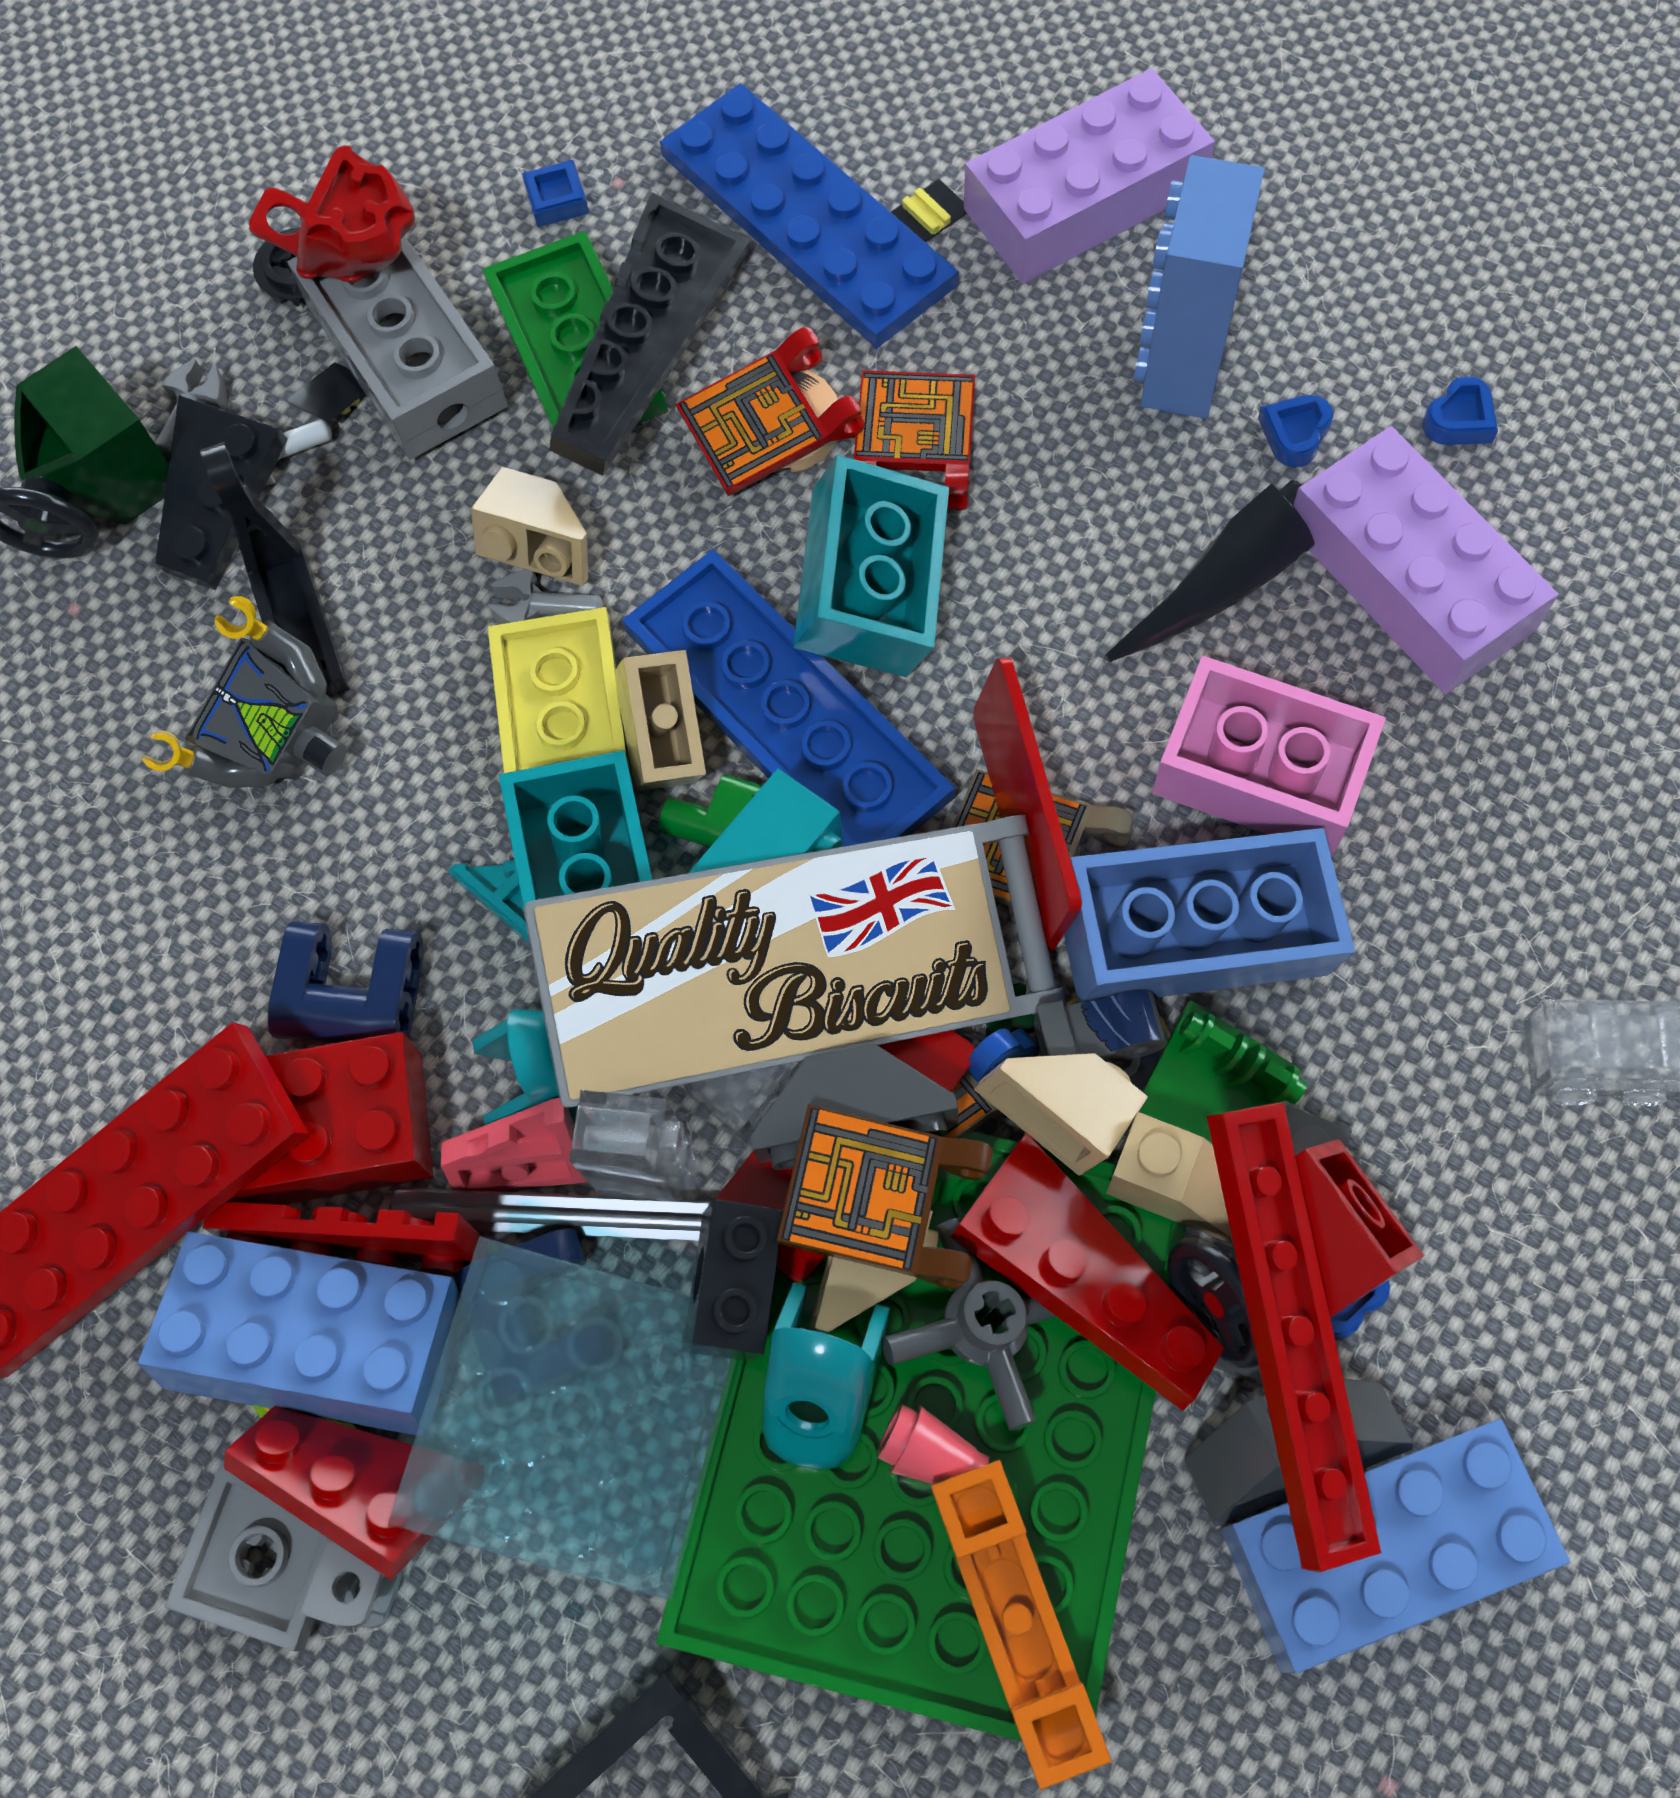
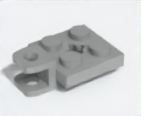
[164,1464,403,1651]

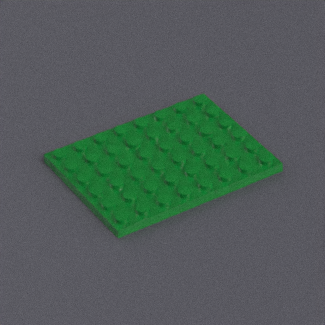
[656,1131,1187,1742]

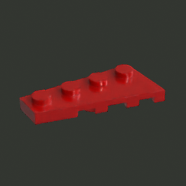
[950,1132,1224,1411]

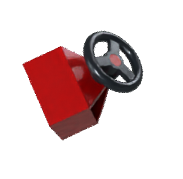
[1167,1139,1425,1369]

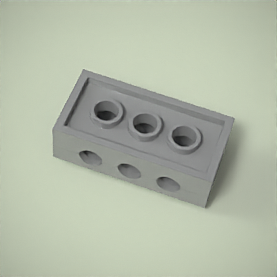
[287,236,508,460]

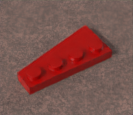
[202,1202,488,1277]

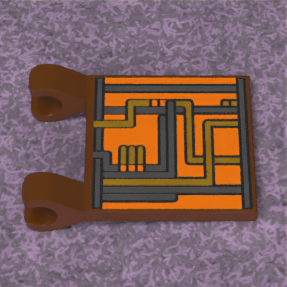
[776,1104,993,1289]

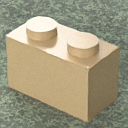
[614,650,706,792]

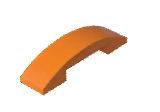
[931,1460,1112,1790]

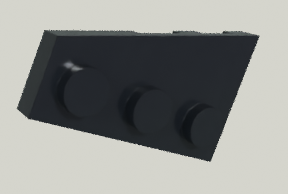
[155,395,287,591]

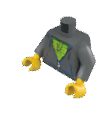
[142,596,347,788]

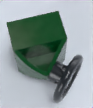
[0,346,169,558]

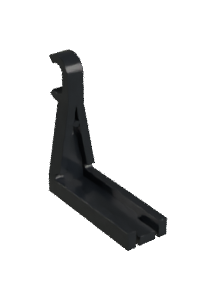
[200,442,350,697]
[521,1668,788,1798]

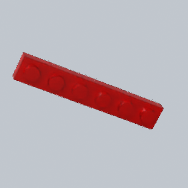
[1206,1102,1381,1572]

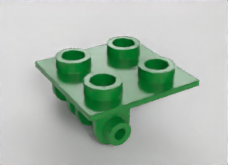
[1139,1000,1307,1143]

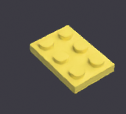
[488,607,632,778]

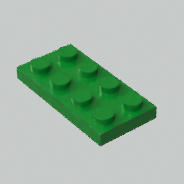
[482,230,668,431]

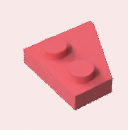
[441,1098,587,1192]

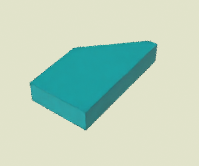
[448,860,530,945]

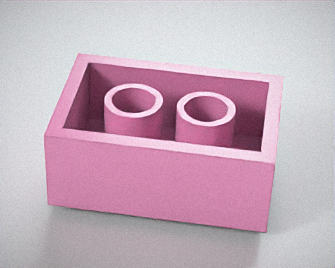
[1152,655,1386,857]

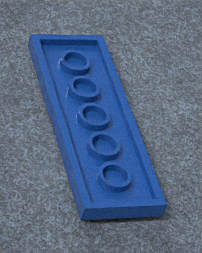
[659,83,959,349]
[622,549,956,847]

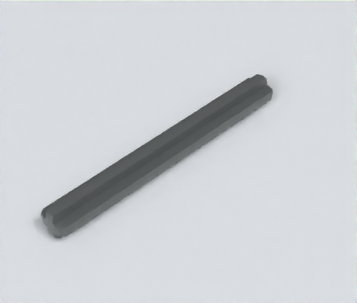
[389,1187,711,1241]

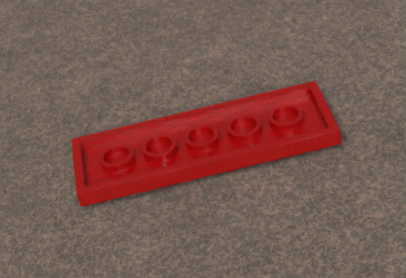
[0,1022,310,1378]

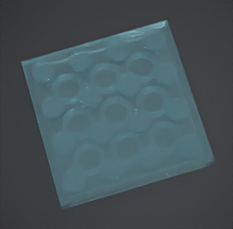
[388,1236,737,1601]

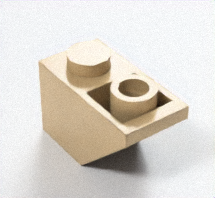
[471,467,588,586]

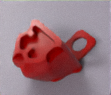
[249,145,415,282]

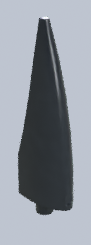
[1104,480,1315,662]

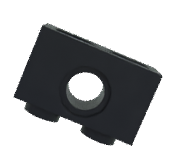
[682,1199,783,1362]

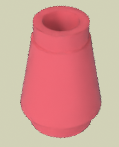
[876,1404,989,1485]

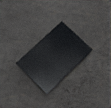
[891,179,967,242]
[285,362,365,422]

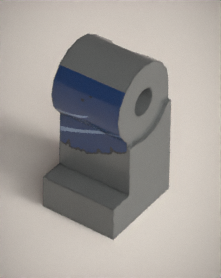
[1033,989,1168,1066]

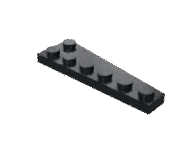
[549,192,751,476]

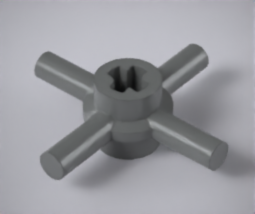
[882,1218,1057,1431]

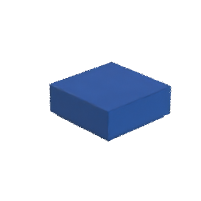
[521,160,589,227]

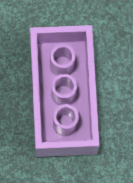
[964,68,1215,284]
[1293,426,1559,695]

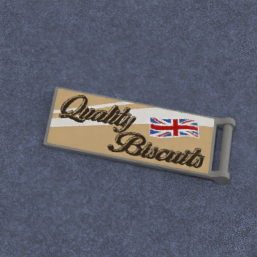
[524,815,1067,1108]

